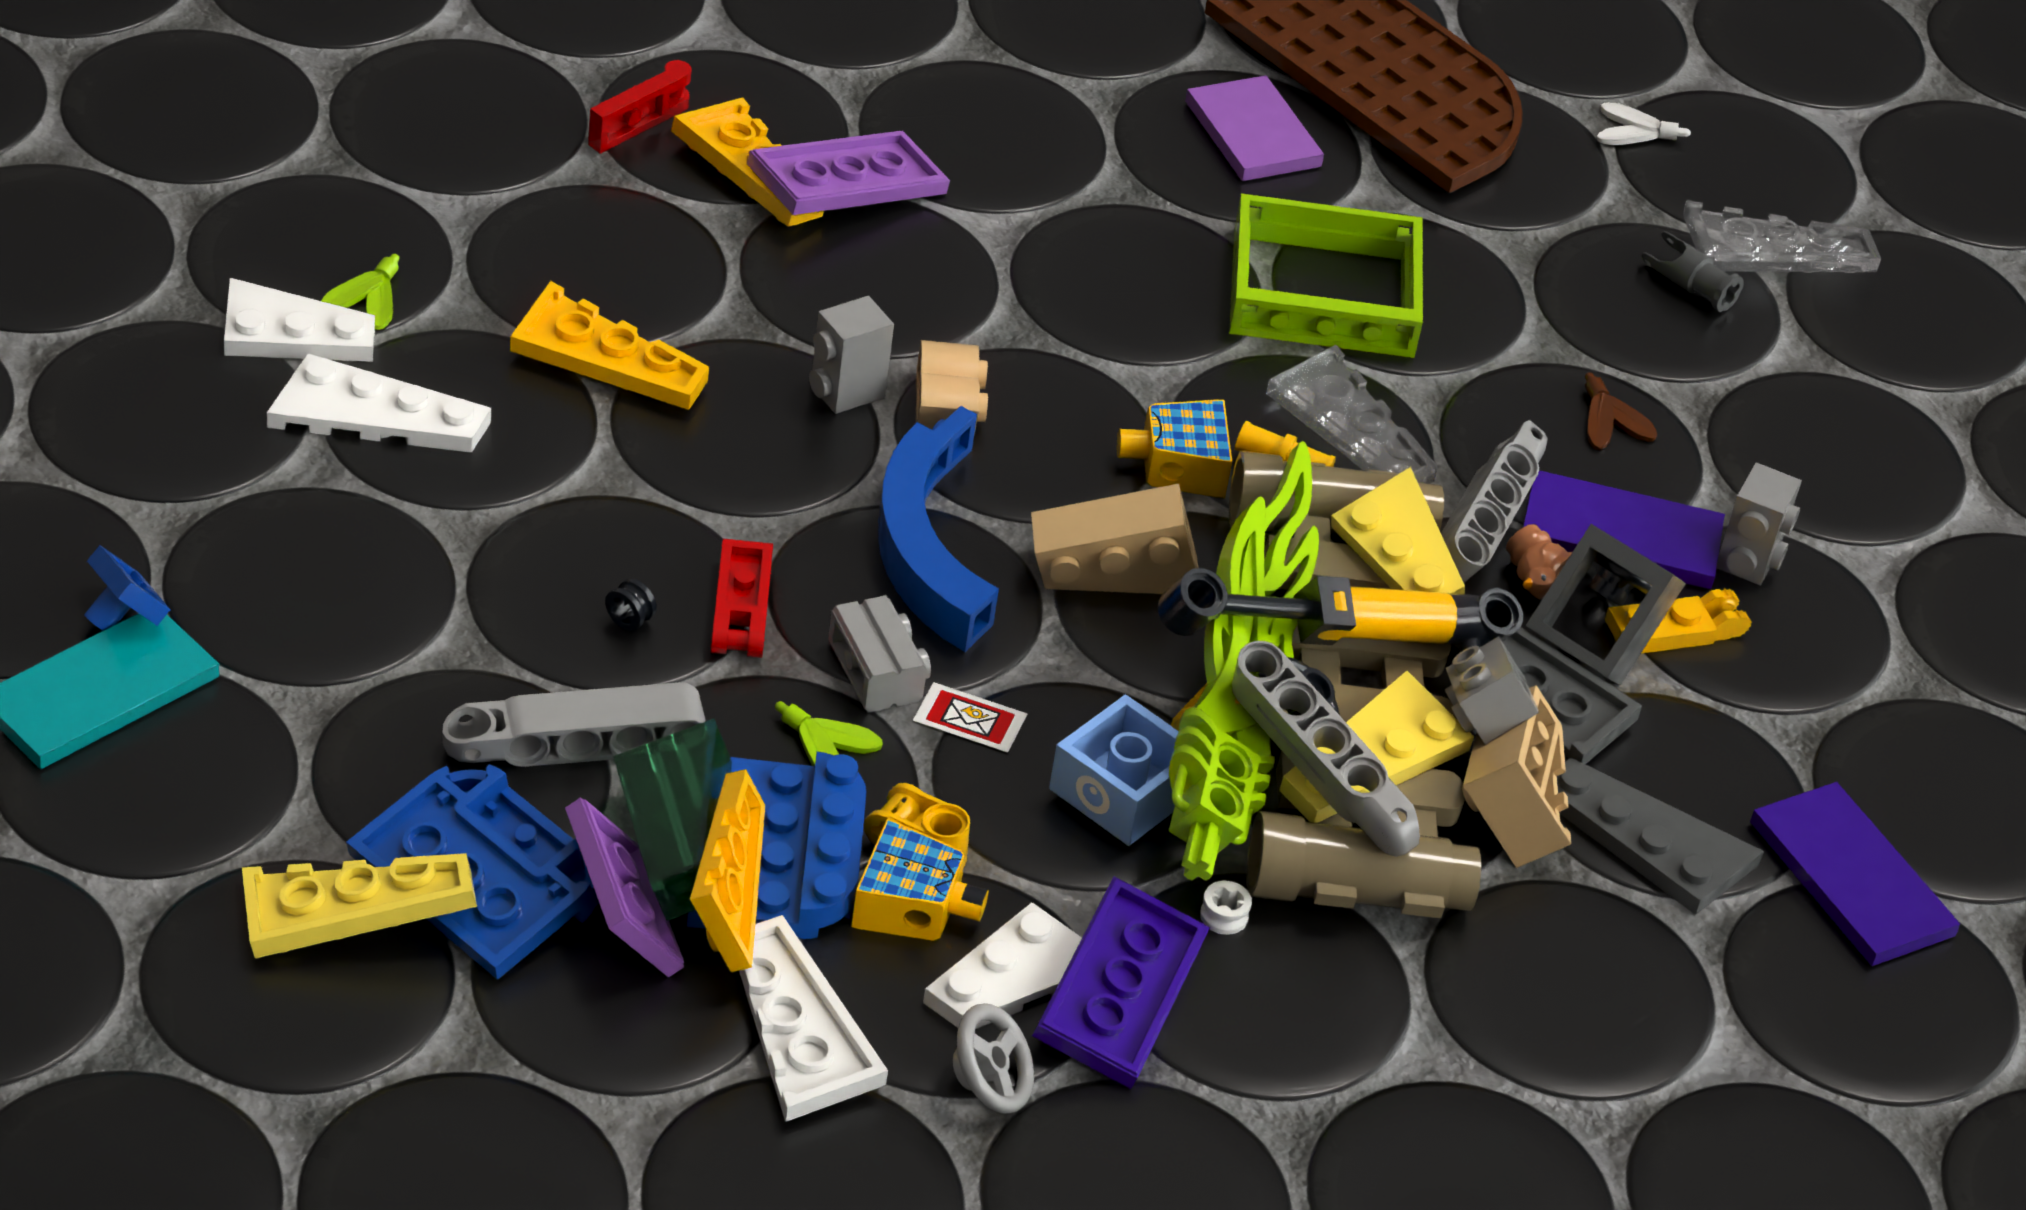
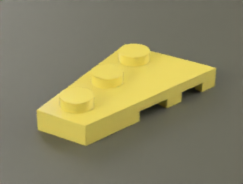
[1331,467,1465,594]

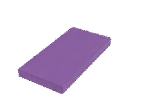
[747,130,950,215]

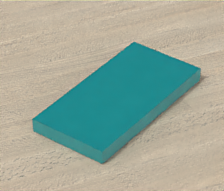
[0,613,219,770]

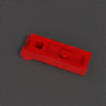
[588,60,692,154]
[711,539,773,658]

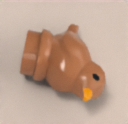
[1506,524,1572,600]

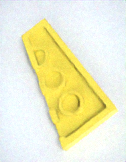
[1279,671,1474,823]
[242,853,477,959]

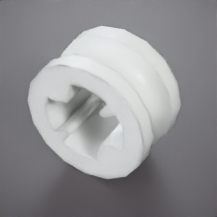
[1200,880,1252,935]

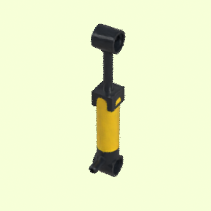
[1158,568,1523,652]

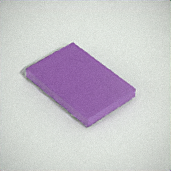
[1185,75,1324,181]
[565,797,684,977]

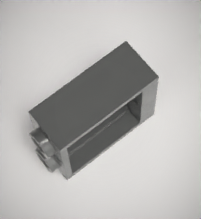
[1526,524,1686,685]

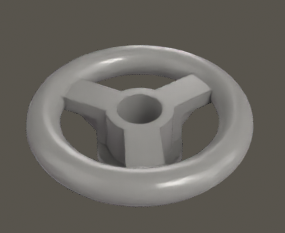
[953,1003,1034,1114]

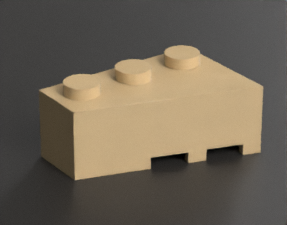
[1031,484,1198,594]
[1462,685,1571,868]

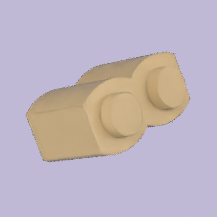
[916,340,988,435]

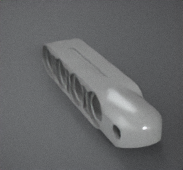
[1441,420,1548,583]
[1232,641,1420,857]
[442,683,709,767]

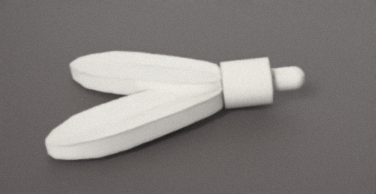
[1597,102,1691,145]

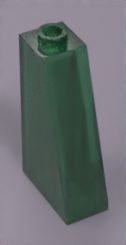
[613,718,732,921]

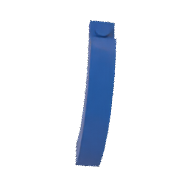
[878,406,999,652]

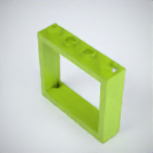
[1229,193,1423,358]

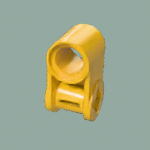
[864,783,970,866]

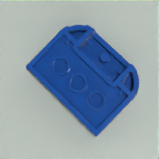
[687,752,866,939]
[346,764,599,980]

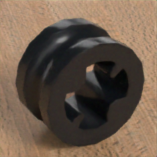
[605,578,657,631]

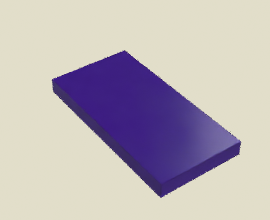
[1523,470,1725,589]
[1750,782,1960,966]
[1032,876,1210,1089]

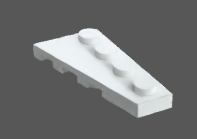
[267,354,491,453]
[739,915,888,1122]

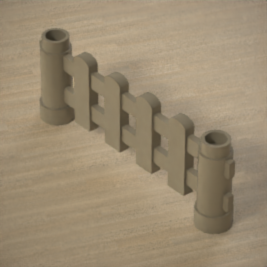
[1229,450,1481,918]

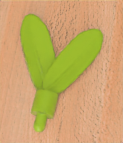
[321,254,399,330]
[775,701,883,766]

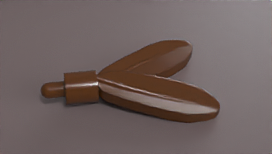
[1585,372,1657,450]

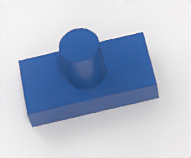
[84,545,171,631]

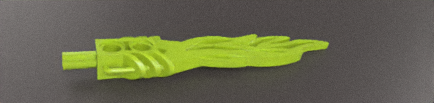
[1169,441,1319,881]

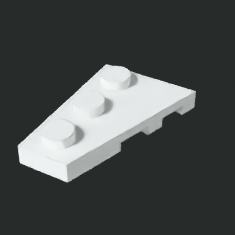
[224,278,375,362]
[923,902,1082,1029]

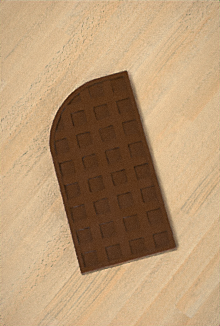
[1204,0,1523,193]

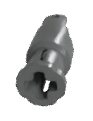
[1641,231,1744,312]

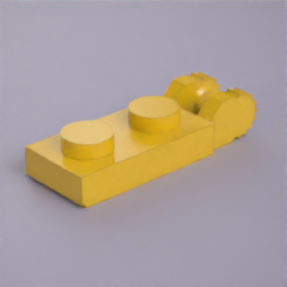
[1605,588,1752,654]

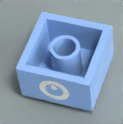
[1049,694,1179,846]

